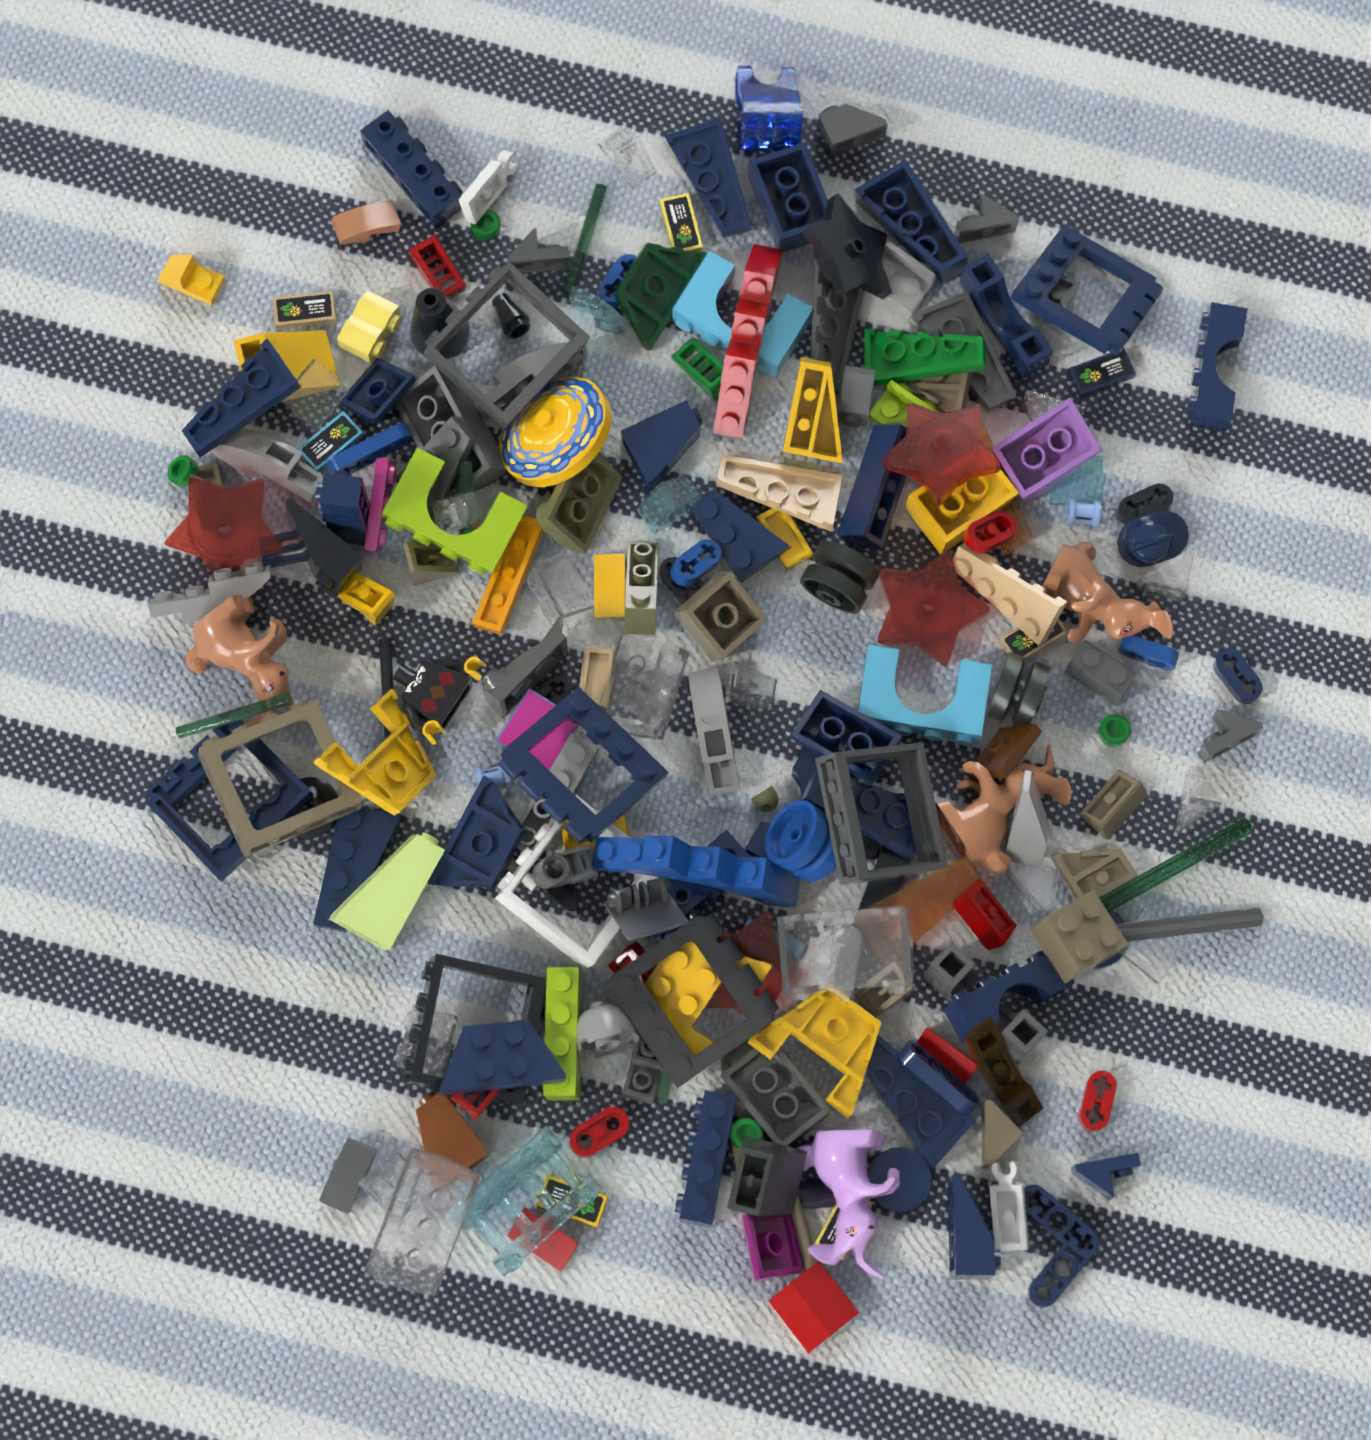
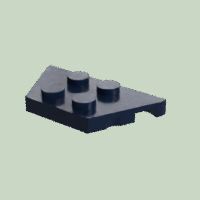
[427,775,526,888]
[440,1020,566,1096]

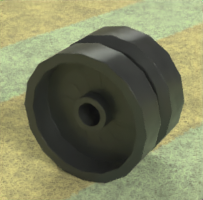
[800,540,880,614]
[986,652,1051,726]

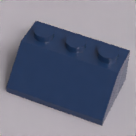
[790,690,902,785]

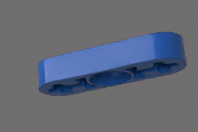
[327,423,413,474]

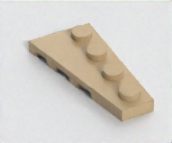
[716,454,842,532]
[950,543,1067,646]

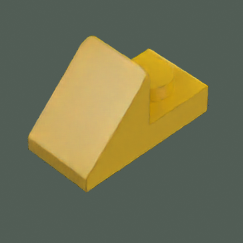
[158,254,226,305]
[338,573,395,626]

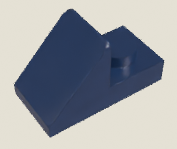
[1071,1153,1141,1200]

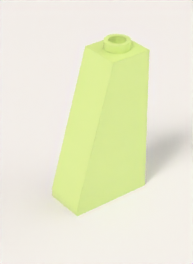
[329,832,445,950]

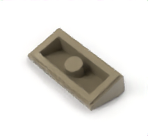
[1079,769,1147,839]

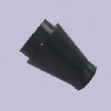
[492,293,530,339]

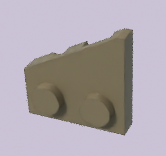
[907,372,972,421]
[1050,849,1138,899]

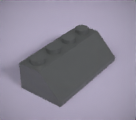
[395,365,507,502]

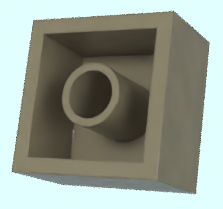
[673,571,768,660]
[1031,890,1128,984]

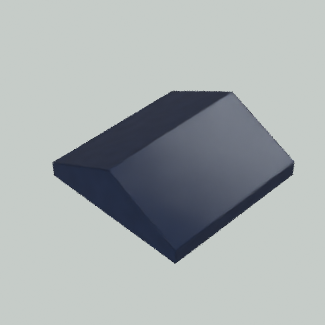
[339,357,417,424]

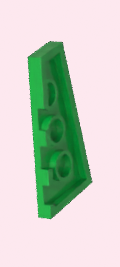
[864,328,986,386]

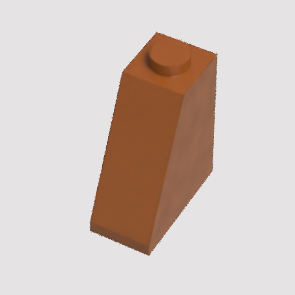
[416,1091,490,1195]

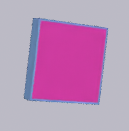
[495,688,579,771]

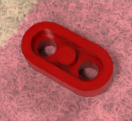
[963,511,1017,554]
[569,1107,629,1158]

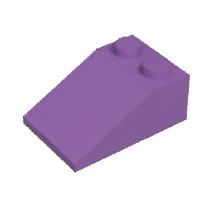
[991,398,1103,503]

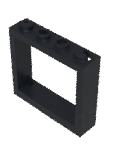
[403,954,546,1107]

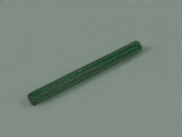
[1099,818,1253,913]

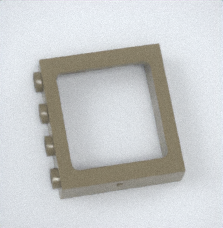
[198,700,363,858]

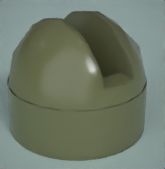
[751,786,779,812]

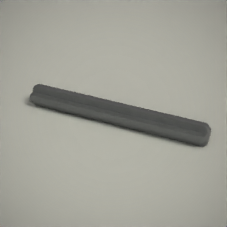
[1116,908,1264,942]

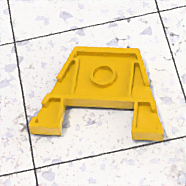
[313,689,437,816]
[645,941,773,1070]
[748,984,882,1119]

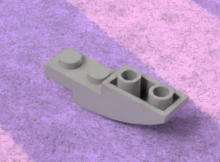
[477,342,587,421]
[209,428,324,502]
[148,563,271,624]
[688,667,741,796]
[517,733,600,851]

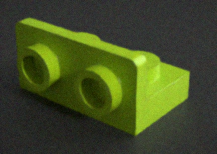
[868,380,941,451]

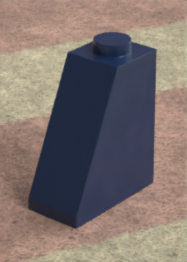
[621,400,703,492]

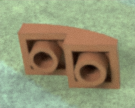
[331,200,401,245]

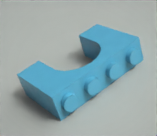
[673,251,813,377]
[858,645,992,746]

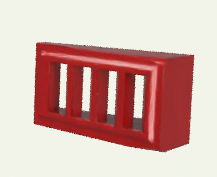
[408,235,467,297]

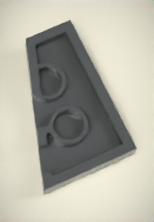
[395,416,476,524]

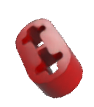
[1078,1070,1117,1132]

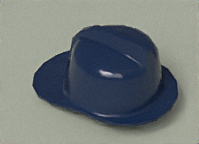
[1117,511,1189,567]

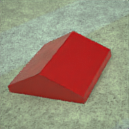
[768,1261,860,1354]

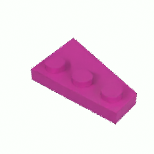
[364,458,397,552]

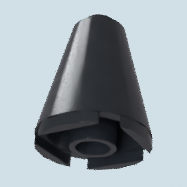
[410,288,470,359]

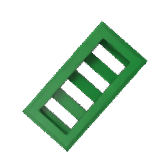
[671,336,724,401]

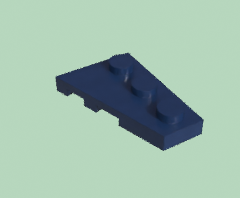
[689,490,792,583]

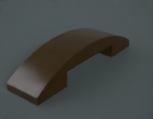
[964,1017,1043,1127]

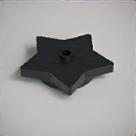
[803,194,892,299]

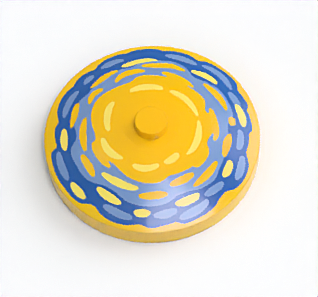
[499,377,612,487]

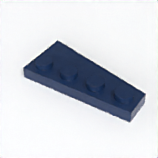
[664,118,752,238]
[181,338,301,458]
[801,771,936,859]
[313,807,403,933]

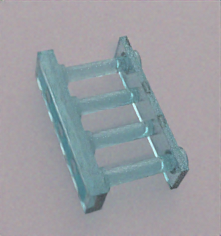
[448,1125,602,1277]

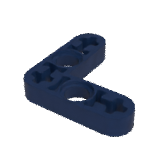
[1024,1184,1099,1308]

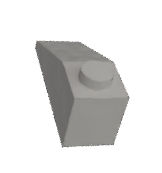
[1004,770,1053,868]

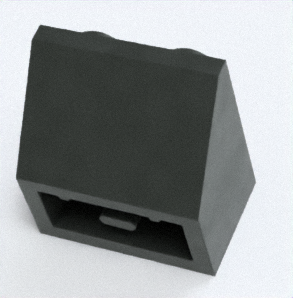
[727,1136,807,1216]

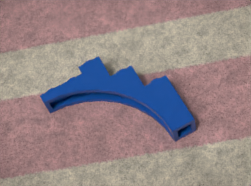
[592,835,800,907]

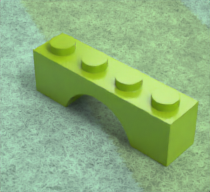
[543,967,584,1101]

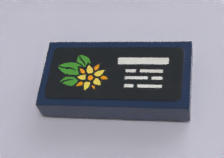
[1068,348,1136,398]

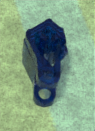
[734,65,803,152]

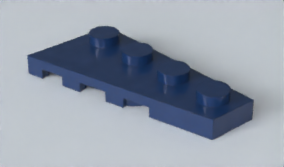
[865,1035,975,1170]

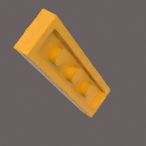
[472,515,544,636]

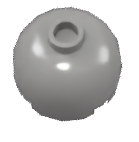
[576,1001,640,1059]

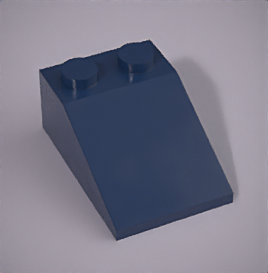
[947,1175,1001,1280]

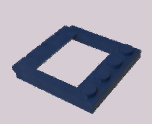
[1010,224,1163,355]
[498,687,668,844]
[145,715,314,882]

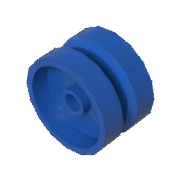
[765,800,836,882]

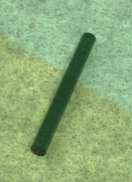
[563,183,607,296]
[176,692,292,739]

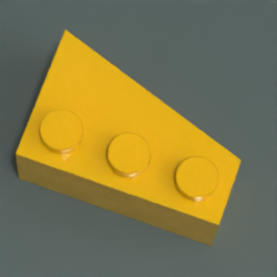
[783,357,843,463]

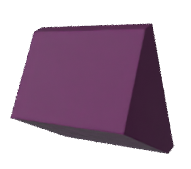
[741,1213,804,1283]

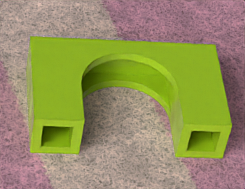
[382,447,528,576]

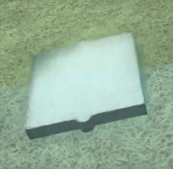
[1049,456,1106,506]

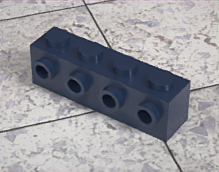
[360,110,463,229]
[837,424,919,549]
[315,471,370,545]
[648,829,751,945]
[674,1090,737,1228]

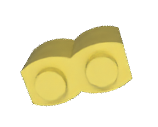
[337,290,402,363]

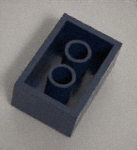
[748,142,828,253]

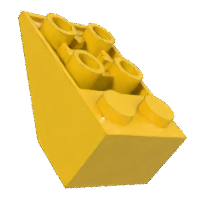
[233,330,340,401]

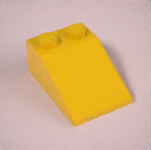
[904,446,1019,555]

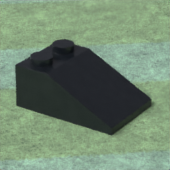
[285,497,363,596]

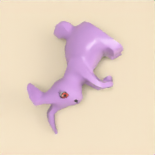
[797,1130,900,1279]

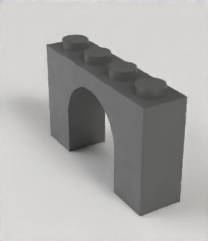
[923,942,1048,1065]

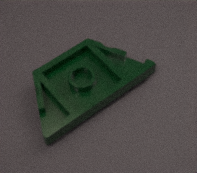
[613,243,707,351]

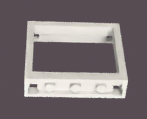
[495,795,657,969]

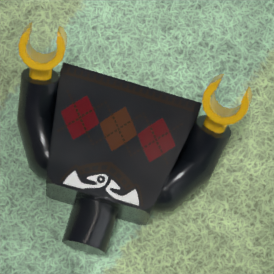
[393,656,487,745]

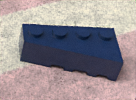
[854,159,968,283]

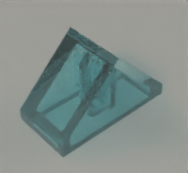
[636,475,703,534]

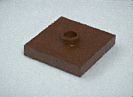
[966,724,1042,780]

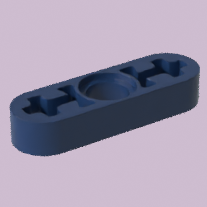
[898,1040,980,1115]

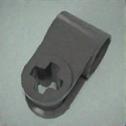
[532,845,598,889]

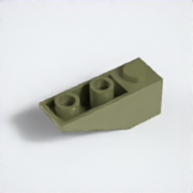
[625,542,659,635]

